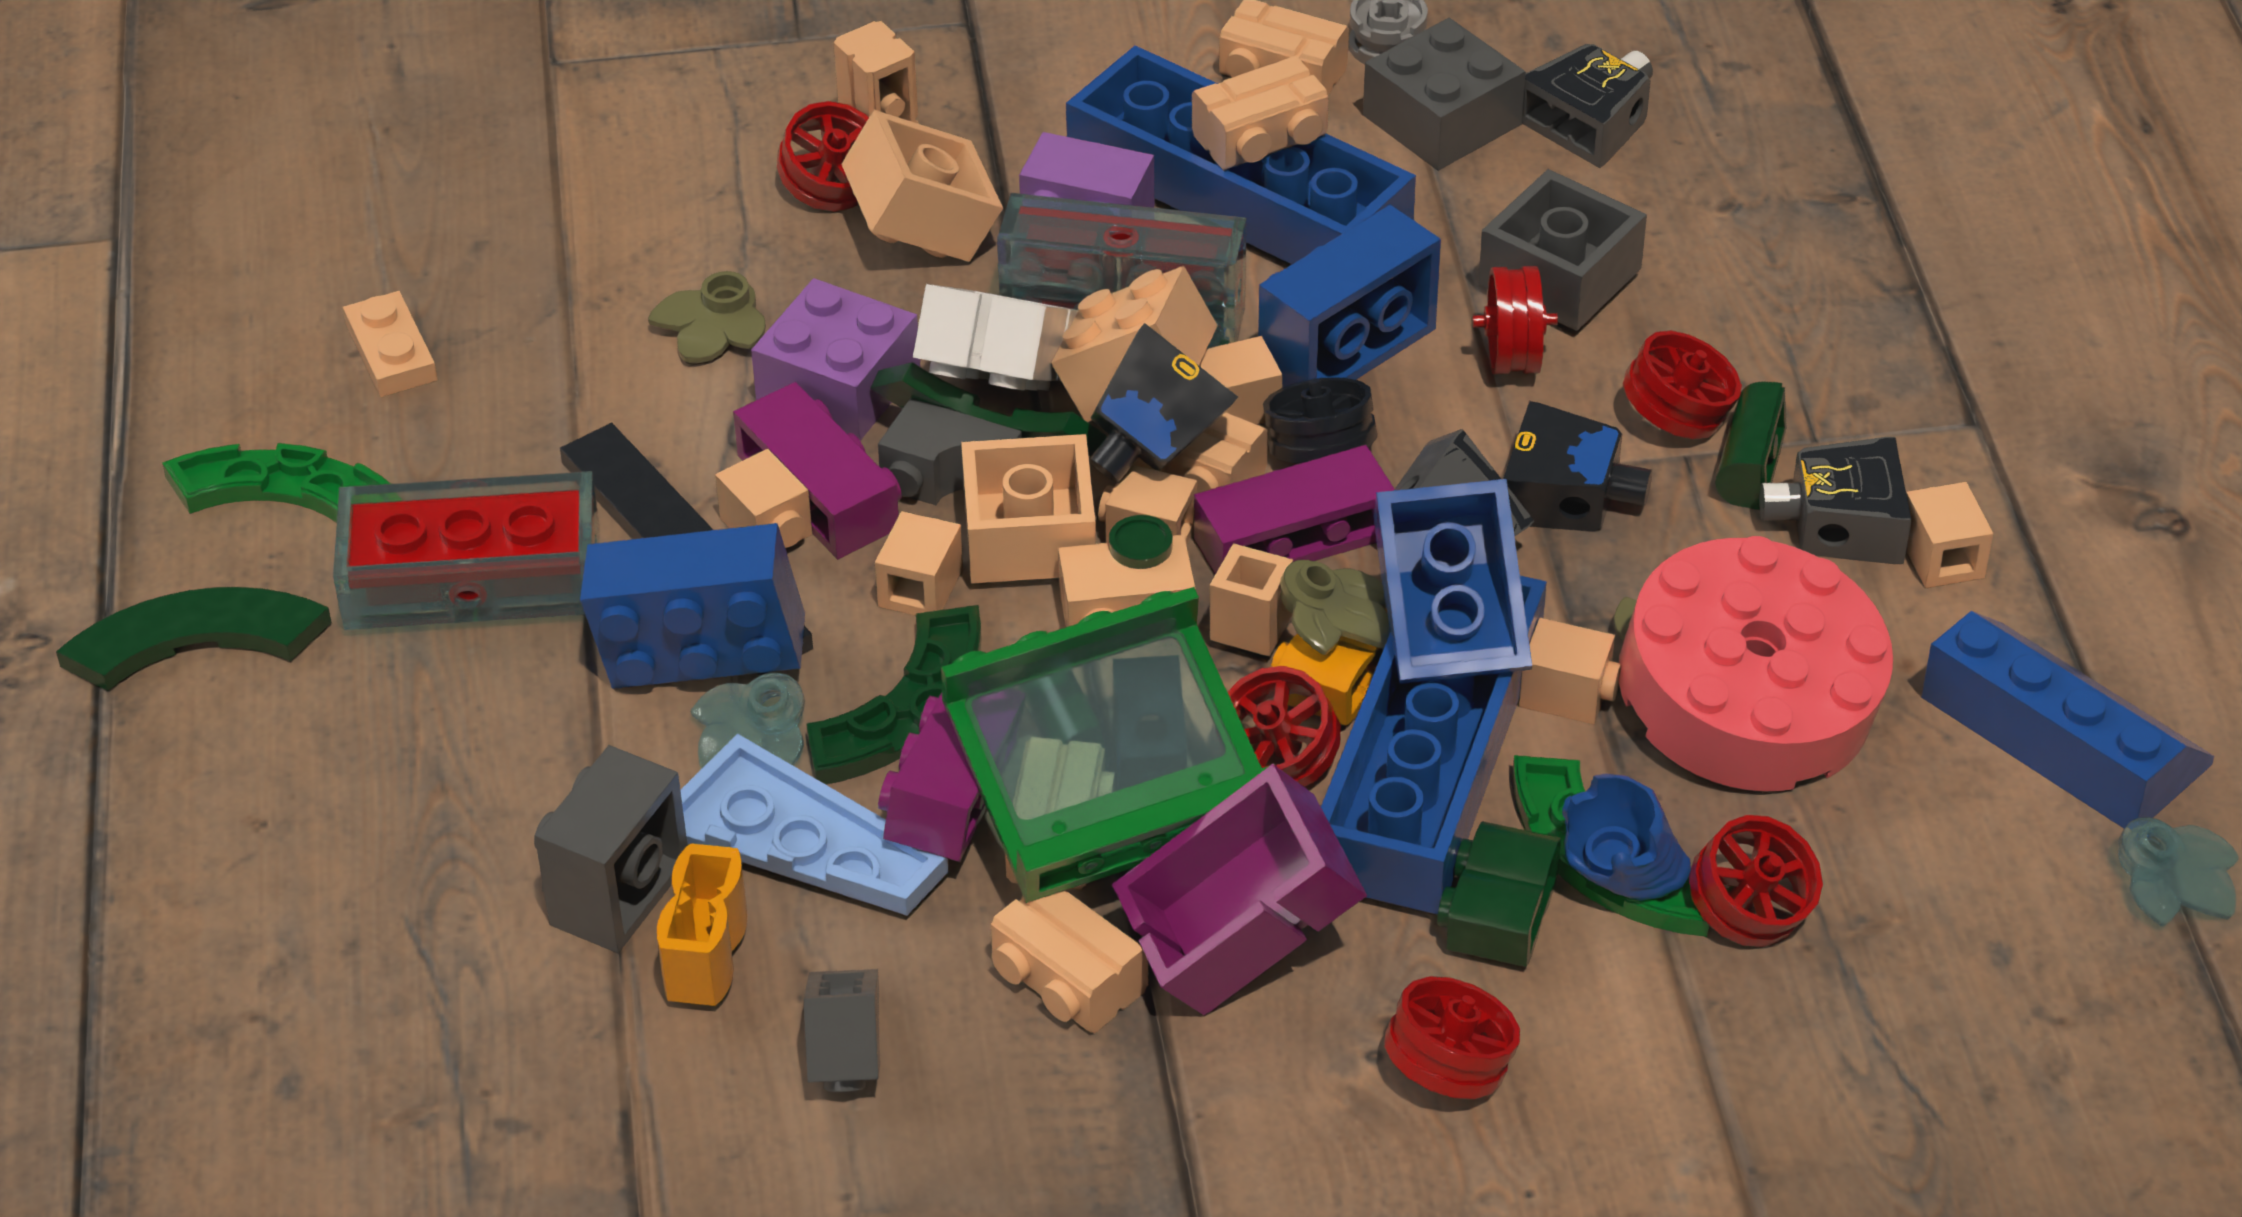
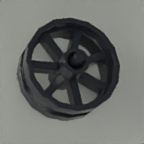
[1263,377,1377,463]

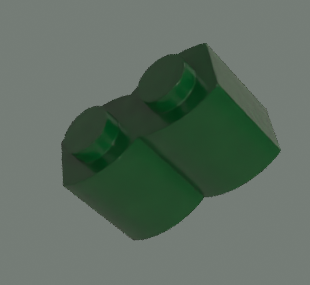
[1437,821,1561,967]

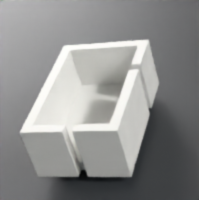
[913,284,1078,391]

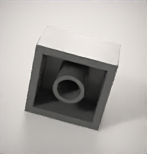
[1363,17,1526,171]
[1478,169,1647,331]
[534,745,688,953]

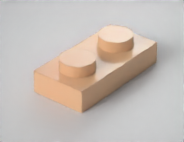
[343,291,438,397]

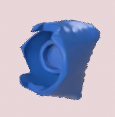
[1562,774,1691,901]

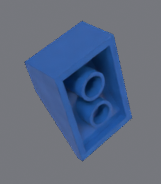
[1373,479,1532,684]

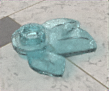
[690,673,805,769]
[2118,817,2239,926]

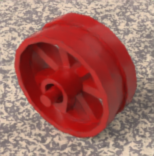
[776,101,869,212]
[1472,266,1558,375]
[1623,330,1742,439]
[1215,666,1341,787]
[1689,815,1823,947]
[1384,976,1520,1099]

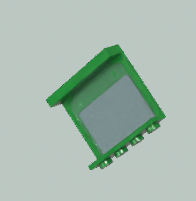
[941,587,1275,903]

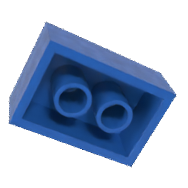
[1258,204,1441,388]
[580,523,805,689]

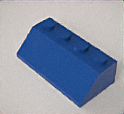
[1921,611,2214,835]

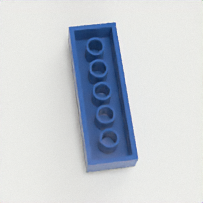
[1066,45,1416,264]
[1321,575,1547,915]

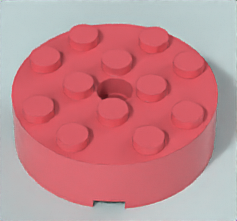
[1619,536,1893,791]

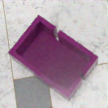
[1112,764,1367,1016]

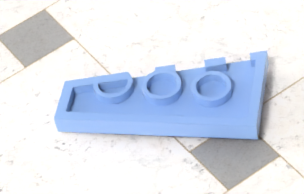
[681,734,948,915]

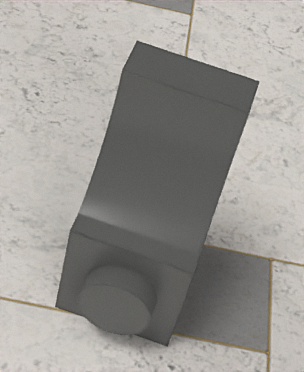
[878,398,1022,505]
[803,969,880,1092]

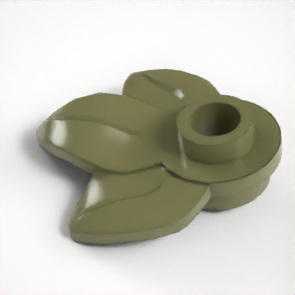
[648,271,766,363]
[1280,560,1391,655]

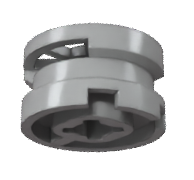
[1349,0,1428,64]

